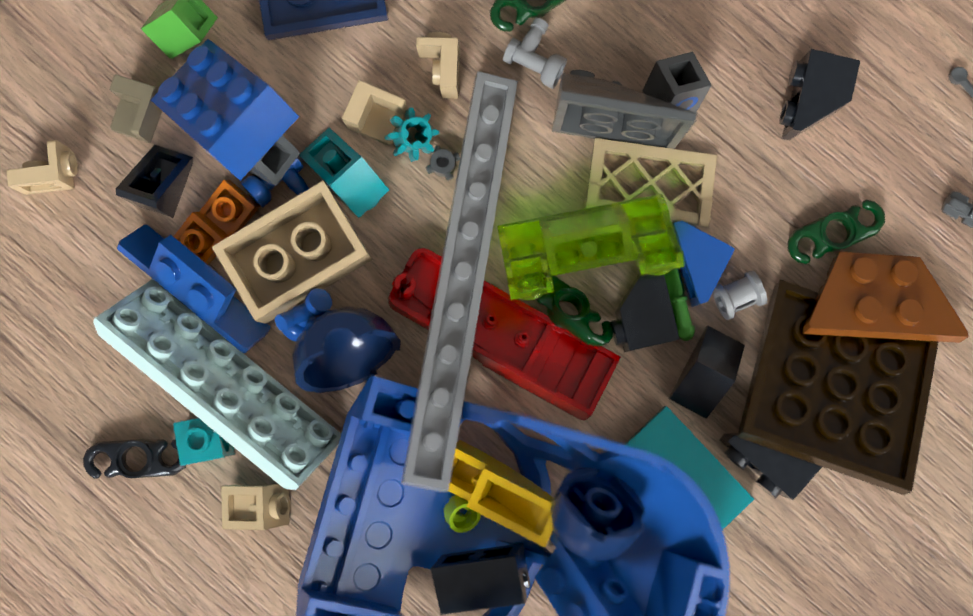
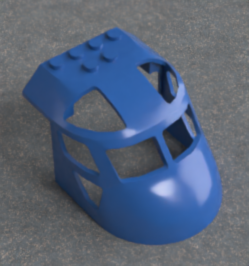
[296,375,730,616]

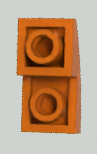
[173,180,261,265]

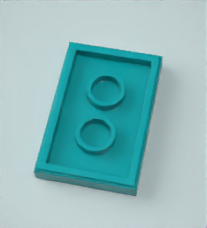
[624,406,755,529]

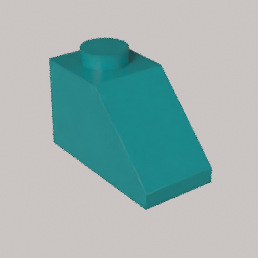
[299,128,389,218]

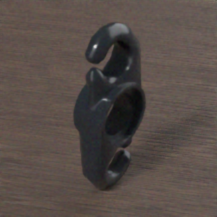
[83,439,187,479]

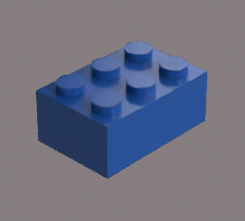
[151,39,299,181]

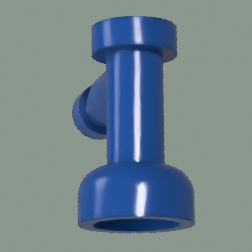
[240,158,309,208]
[275,288,332,342]

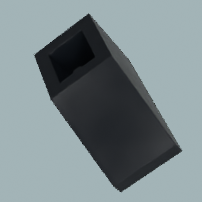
[779,49,860,141]
[719,433,822,500]

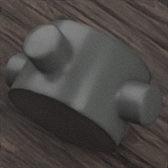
[426,146,460,181]

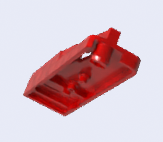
[388,248,621,421]

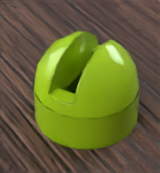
[443,495,481,533]

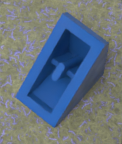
[667,221,735,307]

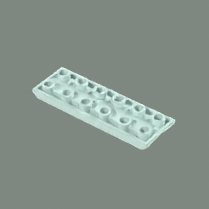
[93,279,341,490]

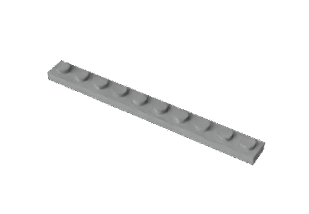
[401,71,518,492]

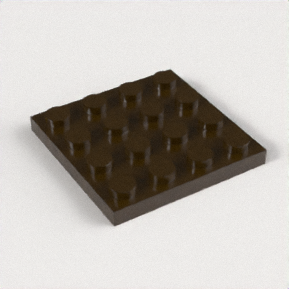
[737,279,939,495]

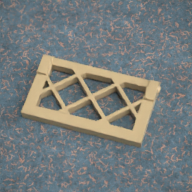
[584,138,717,227]

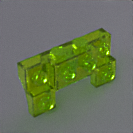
[497,194,684,300]

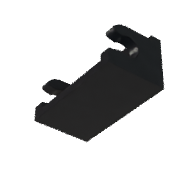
[431,543,530,615]

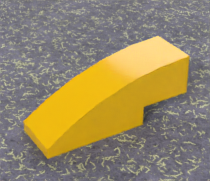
[448,440,554,548]

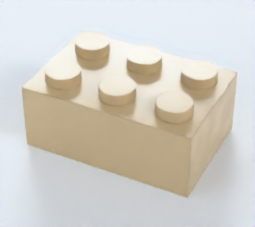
[212,180,373,324]

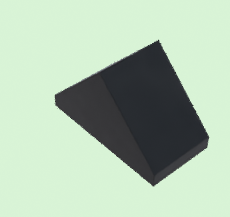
[116,144,193,218]
[668,326,745,419]

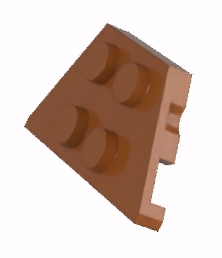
[803,252,969,343]

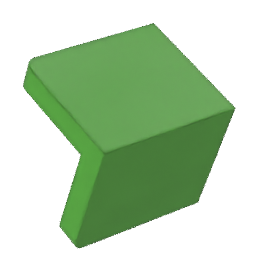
[141,0,218,59]

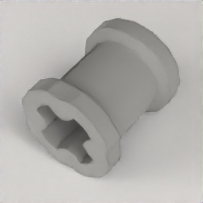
[713,271,767,320]

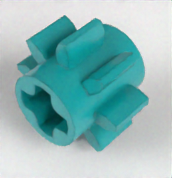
[384,108,439,162]

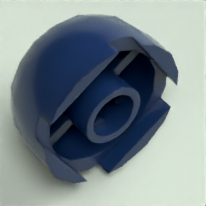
[551,468,645,561]

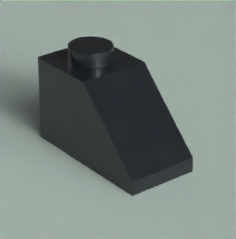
[611,256,680,352]

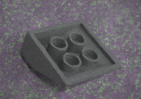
[552,70,697,149]

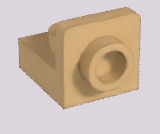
[416,32,460,99]
[6,140,78,195]
[221,483,291,530]

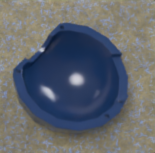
[292,306,401,393]

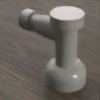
[503,18,567,89]

